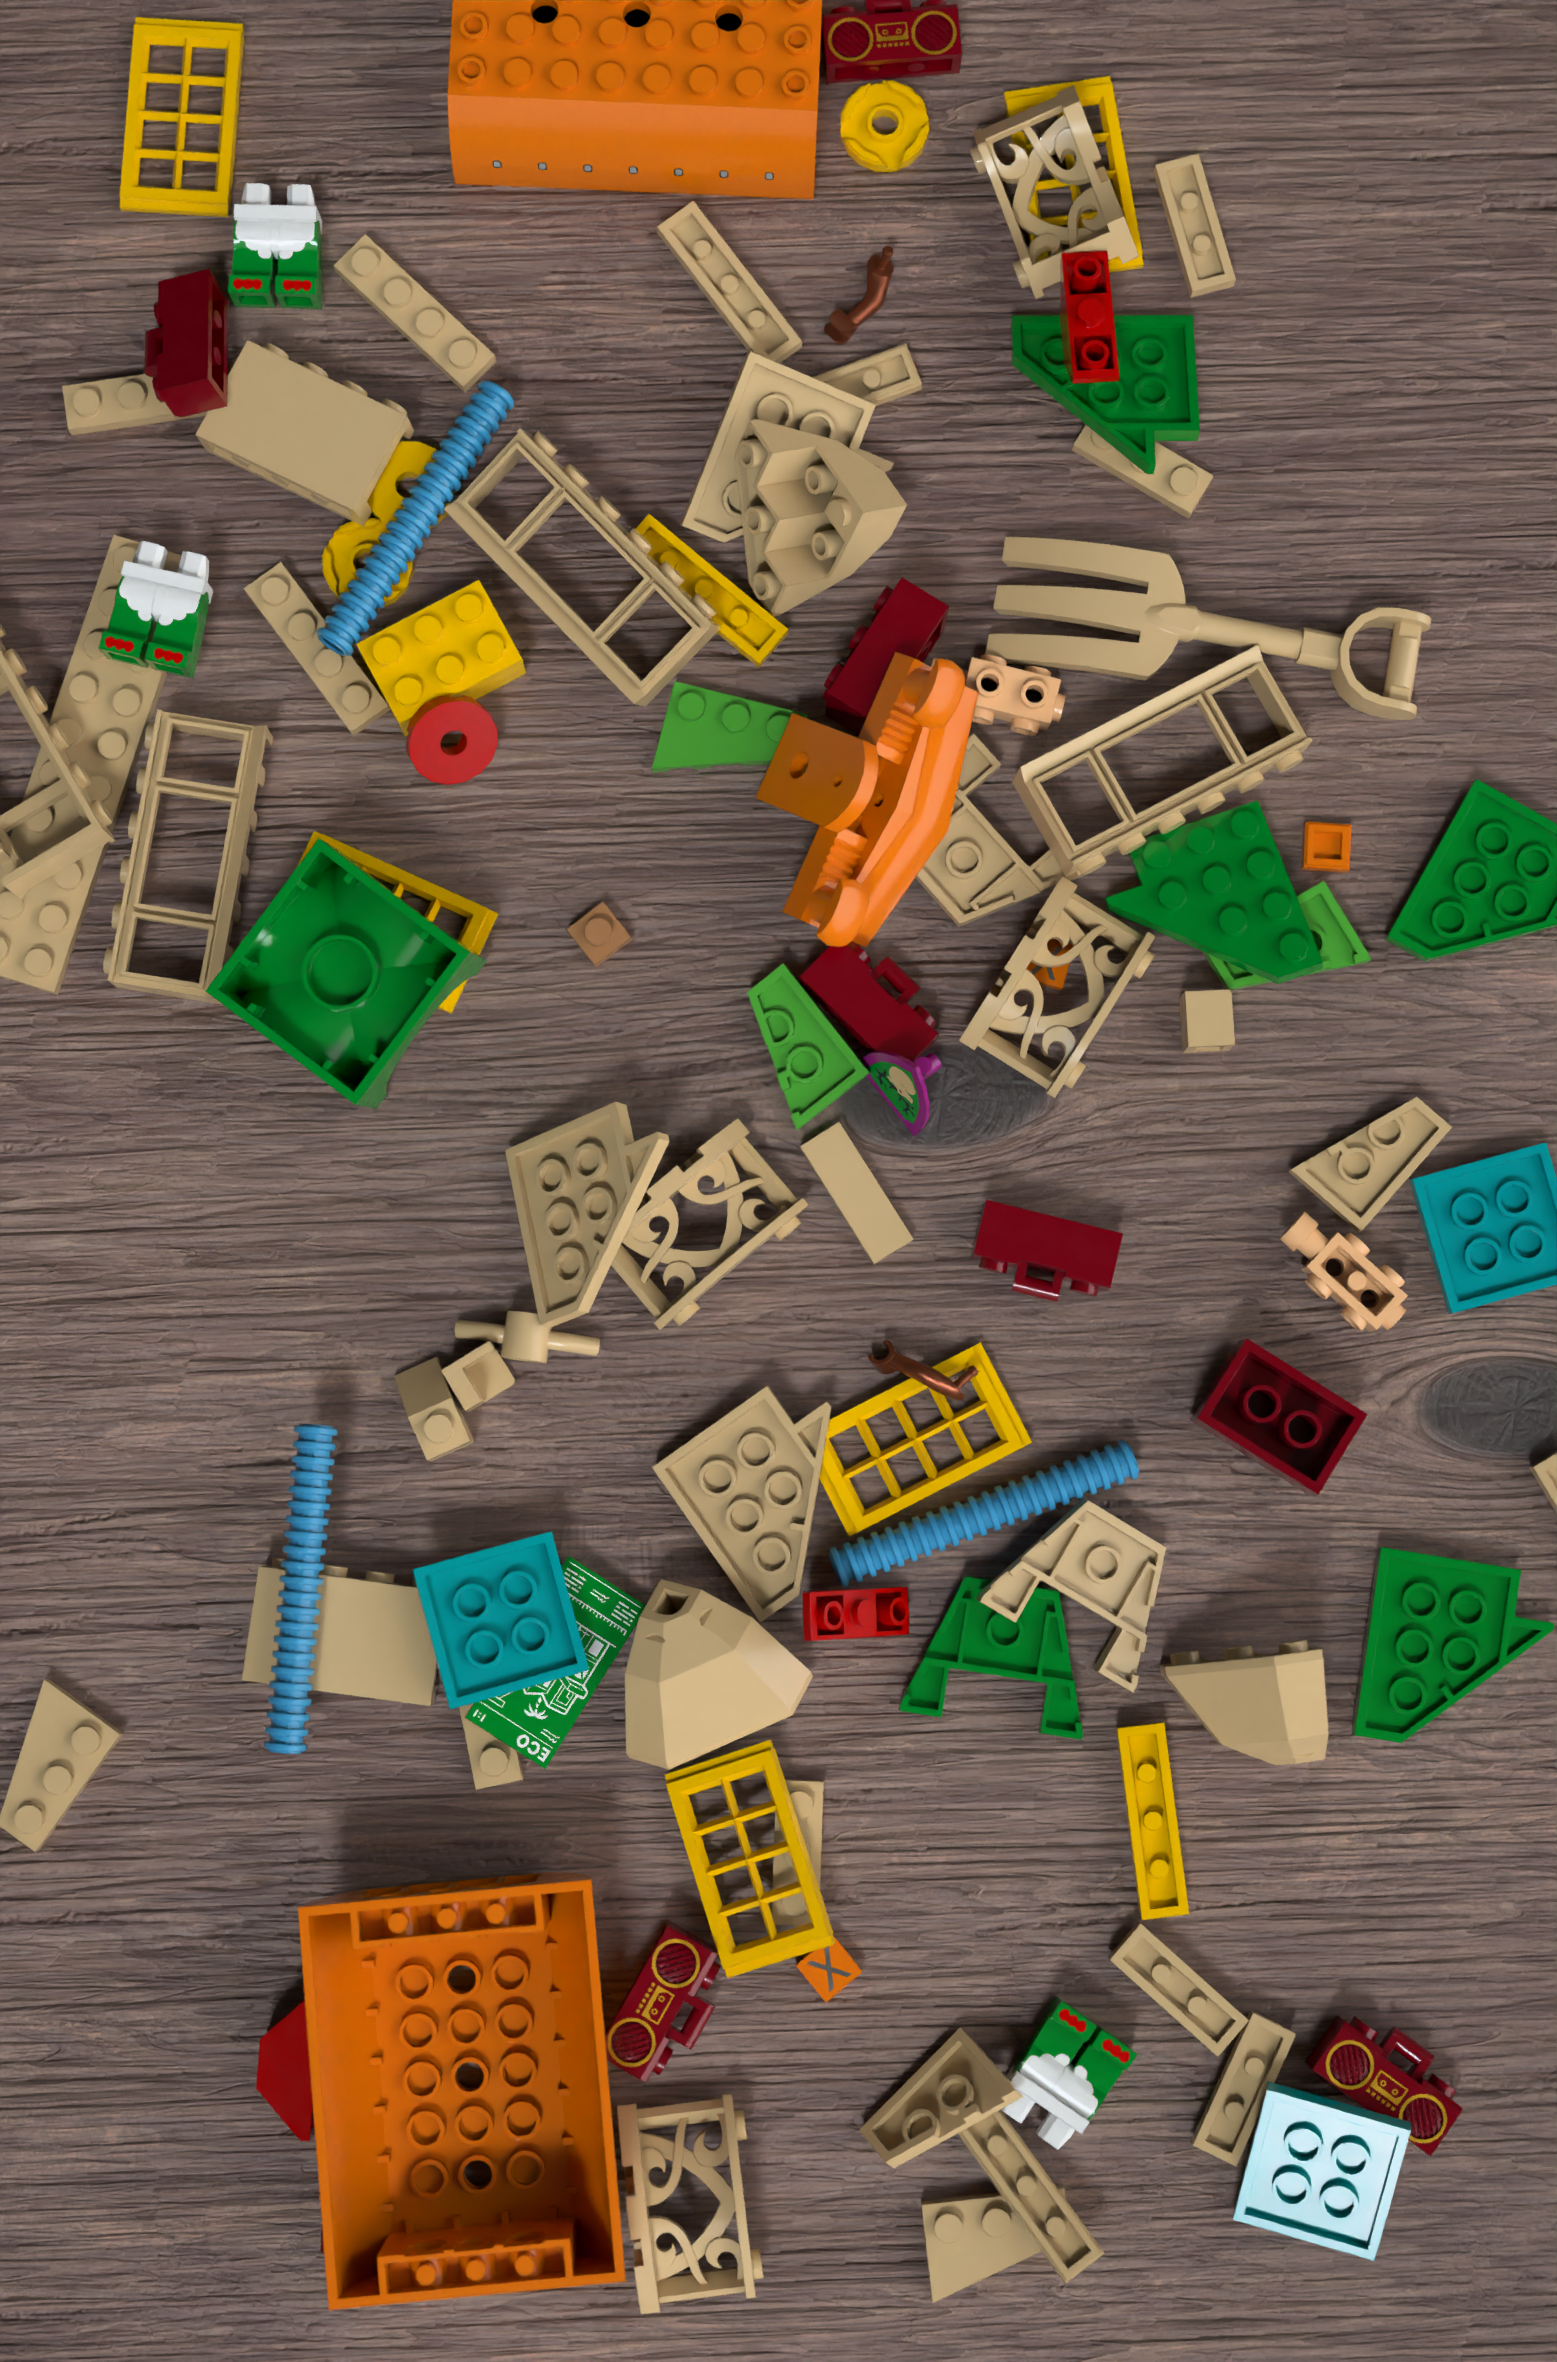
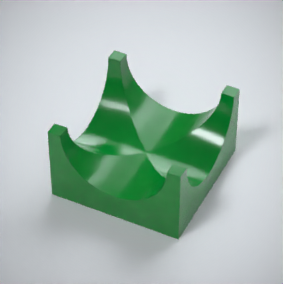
[206,838,487,1109]

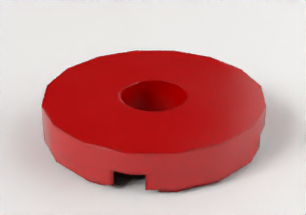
[405,695,498,785]

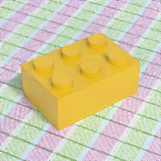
[357,580,526,737]

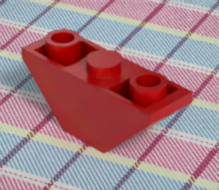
[1060,251,1119,384]
[802,1587,909,1641]
[256,1999,315,2142]

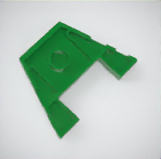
[899,1576,1083,1740]

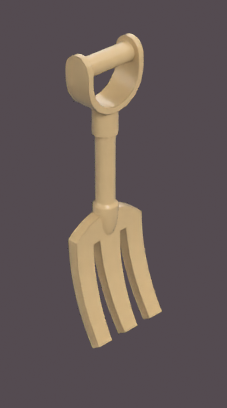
[985,537,1431,720]

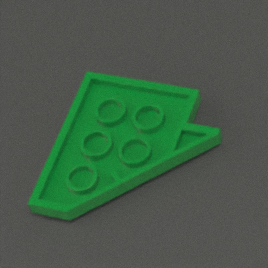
[1010,315,1200,474]
[1384,779,1557,962]
[1105,800,1323,984]
[1351,1547,1554,1743]

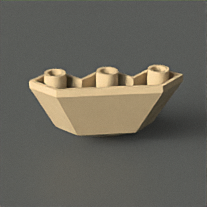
[734,419,907,617]
[625,1579,813,1769]
[1160,1640,1329,1765]

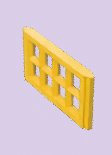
[119,17,244,217]
[1003,76,1144,273]
[296,831,498,1014]
[820,1342,1032,1537]
[664,1740,836,1978]

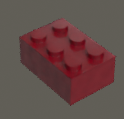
[823,577,949,736]
[1190,1338,1368,1495]

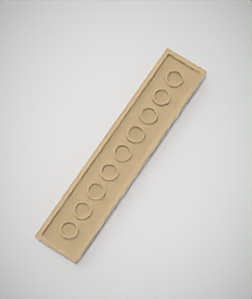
[0,535,182,995]

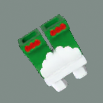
[228,183,322,309]
[98,541,213,679]
[1001,1996,1138,2150]

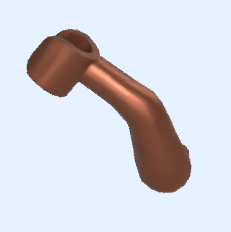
[823,246,894,345]
[868,1340,979,1400]

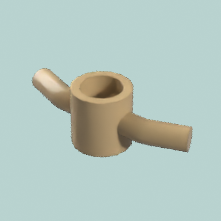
[455,1311,600,1364]

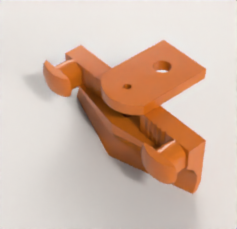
[755,652,978,947]

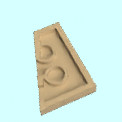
[1288,1097,1452,1233]
[0,1678,124,1852]
[859,2027,1023,2169]
[921,2185,1066,2303]

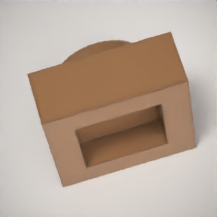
[567,902,632,968]

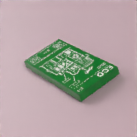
[464,1556,645,1769]

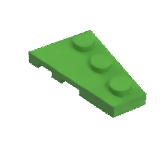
[652,681,808,772]
[1203,881,1372,991]
[747,963,870,1130]

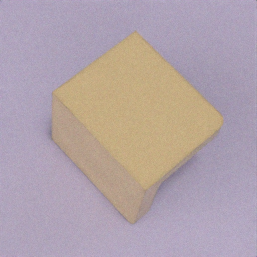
[1179,989,1235,1053]
[441,1341,515,1412]

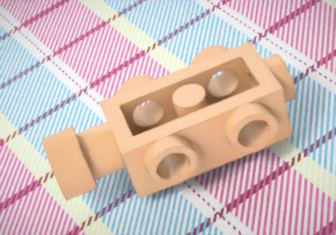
[931,655,1066,736]
[1279,1211,1408,1332]

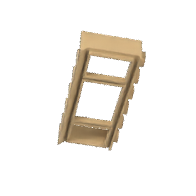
[443,429,721,707]
[0,623,115,900]
[1012,644,1312,877]
[103,709,273,1005]

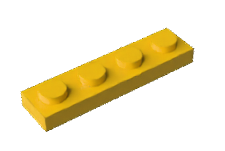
[636,514,789,668]
[1115,1722,1189,1920]

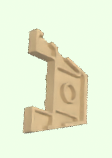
[915,734,1082,927]
[976,1499,1166,1693]

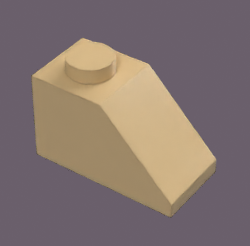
[394,1357,475,1461]

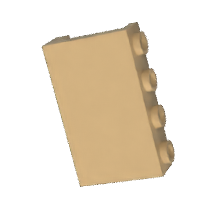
[195,340,414,527]
[242,1558,438,1706]

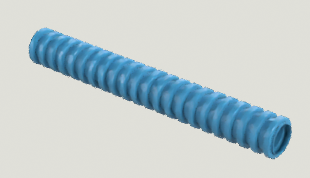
[316,380,515,656]
[263,1423,337,1754]
[828,1439,1139,1588]

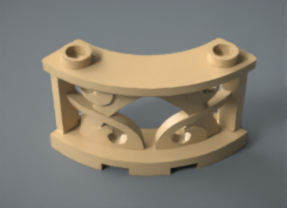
[970,85,1139,299]
[959,876,1156,1098]
[611,1119,808,1330]
[617,2093,763,2314]

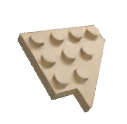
[680,351,894,543]
[505,1102,669,1327]
[652,1386,832,1622]

